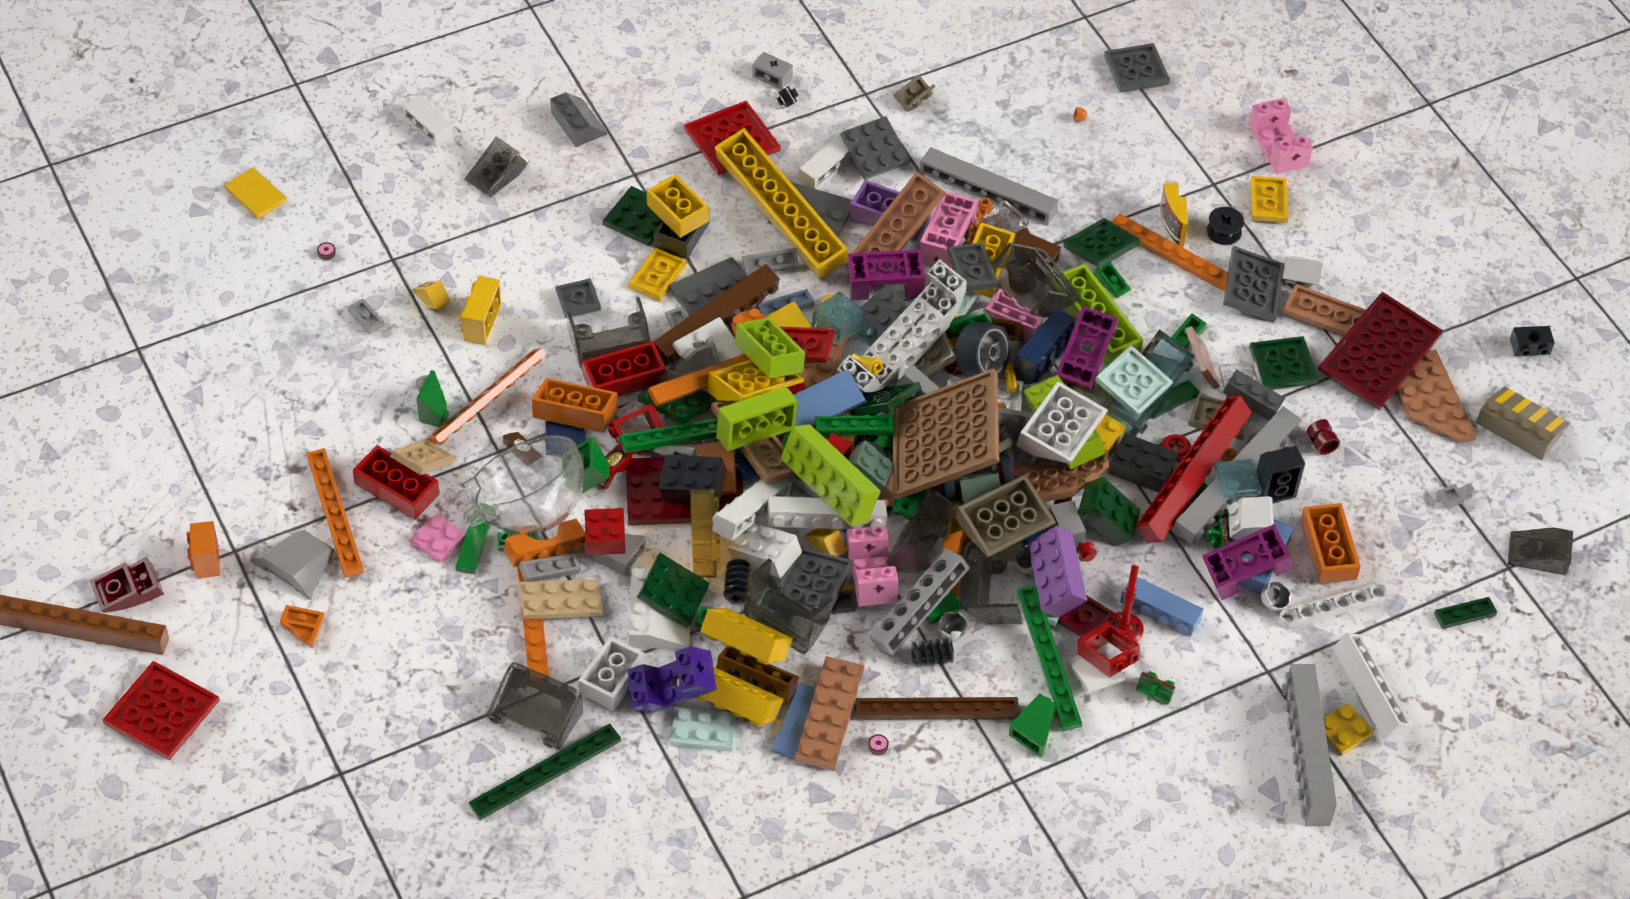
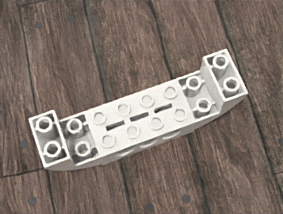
[837,259,967,392]

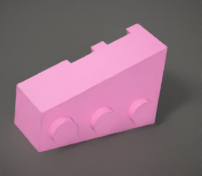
[985,288,1043,343]

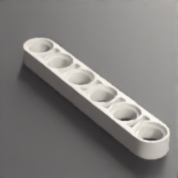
[1278,583,1388,628]

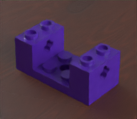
[627,646,717,713]

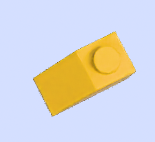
[413,280,450,310]
[804,528,847,557]

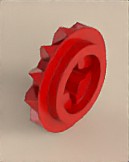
[1161,434,1192,460]

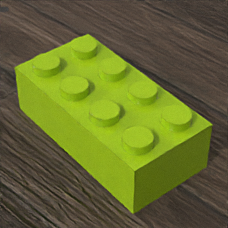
[735,318,805,379]
[716,387,798,451]

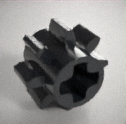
[776,86,799,108]

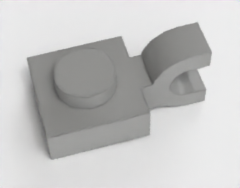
[1437,483,1474,509]

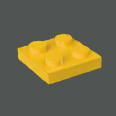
[1323,703,1374,756]

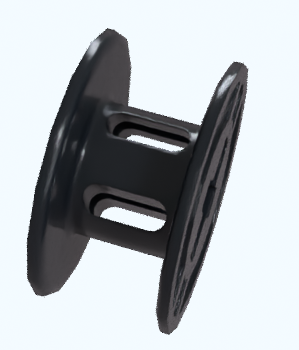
[1206,207,1244,245]

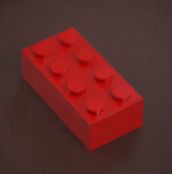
[582,341,666,397]
[352,445,440,520]

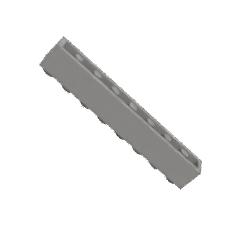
[919,147,1059,226]

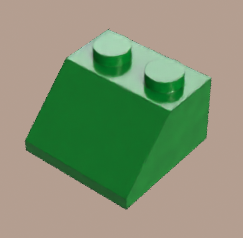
[563,437,609,495]

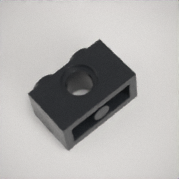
[1510,326,1555,356]

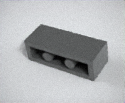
[1222,369,1285,421]

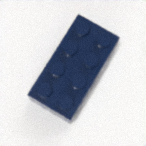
[1014,308,1076,385]

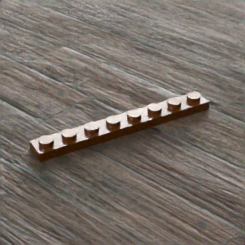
[855,697,1019,720]

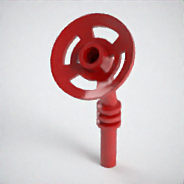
[1109,565,1144,642]

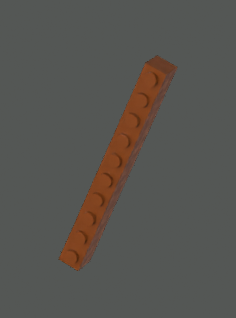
[0,595,169,655]

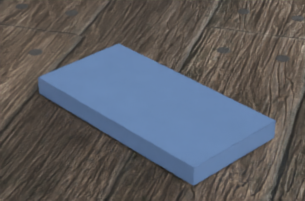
[794,369,866,428]
[772,683,816,759]

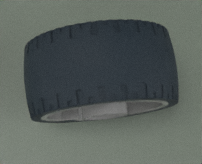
[955,322,1010,377]

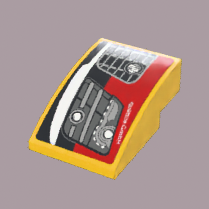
[1160,183,1188,248]

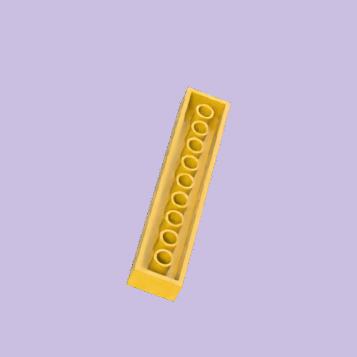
[715,128,848,280]

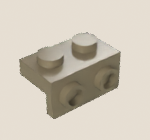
[893,74,936,111]

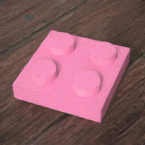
[410,514,466,563]

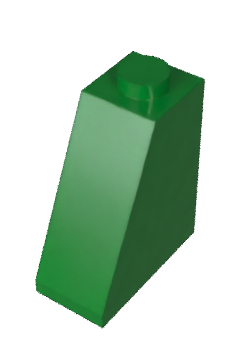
[1009,693,1056,758]

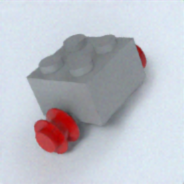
[1045,497,1097,562]

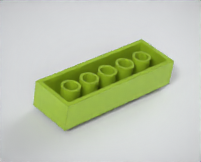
[1052,264,1143,366]
[1023,375,1106,469]
[780,424,881,526]

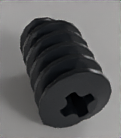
[723,559,751,604]
[911,638,954,667]

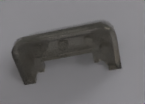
[487,662,583,750]

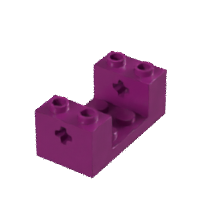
[847,249,925,301]
[1056,306,1119,393]
[1202,524,1294,600]

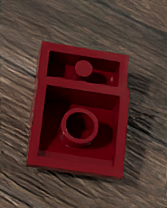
[90,557,164,613]

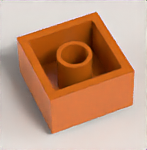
[186,521,220,579]

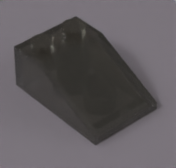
[464,137,530,198]
[659,339,721,382]
[1507,527,1573,575]

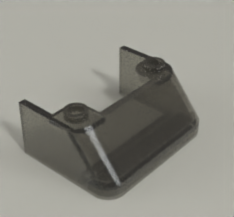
[992,243,1080,318]
[567,297,651,369]
[883,490,958,574]
[959,540,1028,624]
[744,558,833,654]

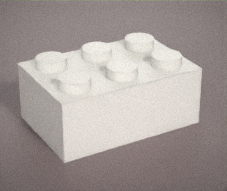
[727,523,802,579]
[578,636,645,711]

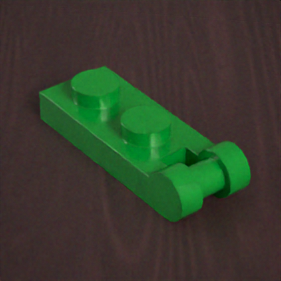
[892,490,926,521]

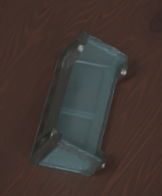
[1102,329,1195,437]

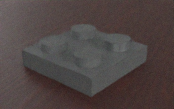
[555,278,601,318]

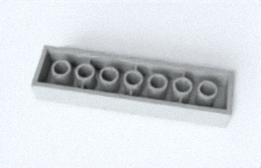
[1282,664,1337,826]

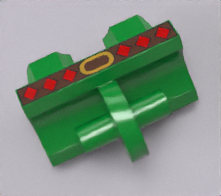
[1204,518,1232,550]
[1135,671,1175,705]

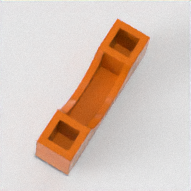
[503,518,585,568]

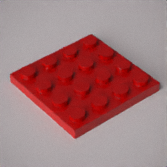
[684,100,781,176]
[102,660,220,761]

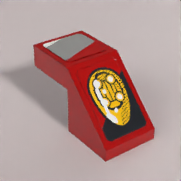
[598,444,633,489]

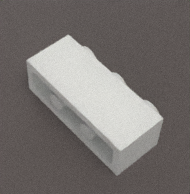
[403,95,454,147]

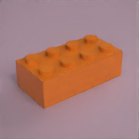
[532,378,618,433]
[1300,503,1361,584]

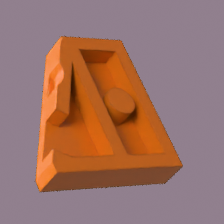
[280,605,325,648]

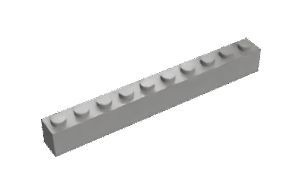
[1172,406,1301,545]

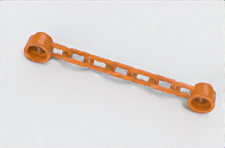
[950,197,992,270]

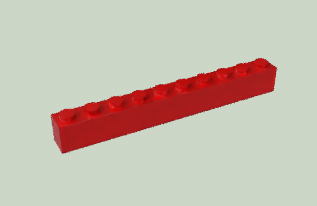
[1135,395,1252,543]

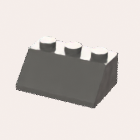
[550,92,607,147]

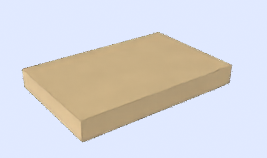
[390,439,456,475]

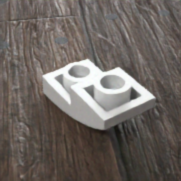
[654,442,698,457]

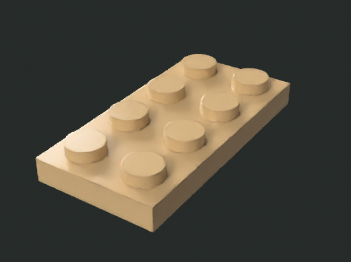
[518,579,604,620]

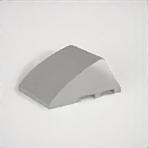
[250,530,335,600]

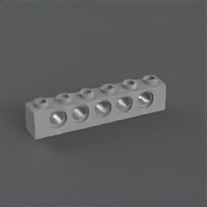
[869,549,970,656]

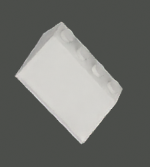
[1016,382,1108,464]
[629,568,690,649]

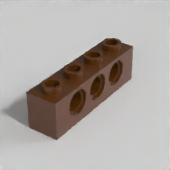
[716,647,799,706]

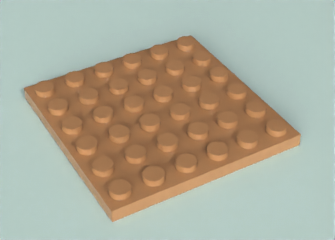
[893,368,999,500]

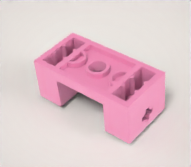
[1248,98,1313,174]
[920,191,978,267]
[846,526,898,607]

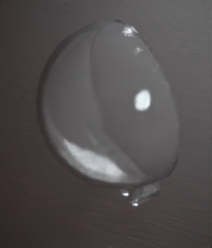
[453,435,585,535]

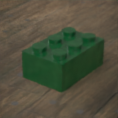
[1078,476,1140,546]

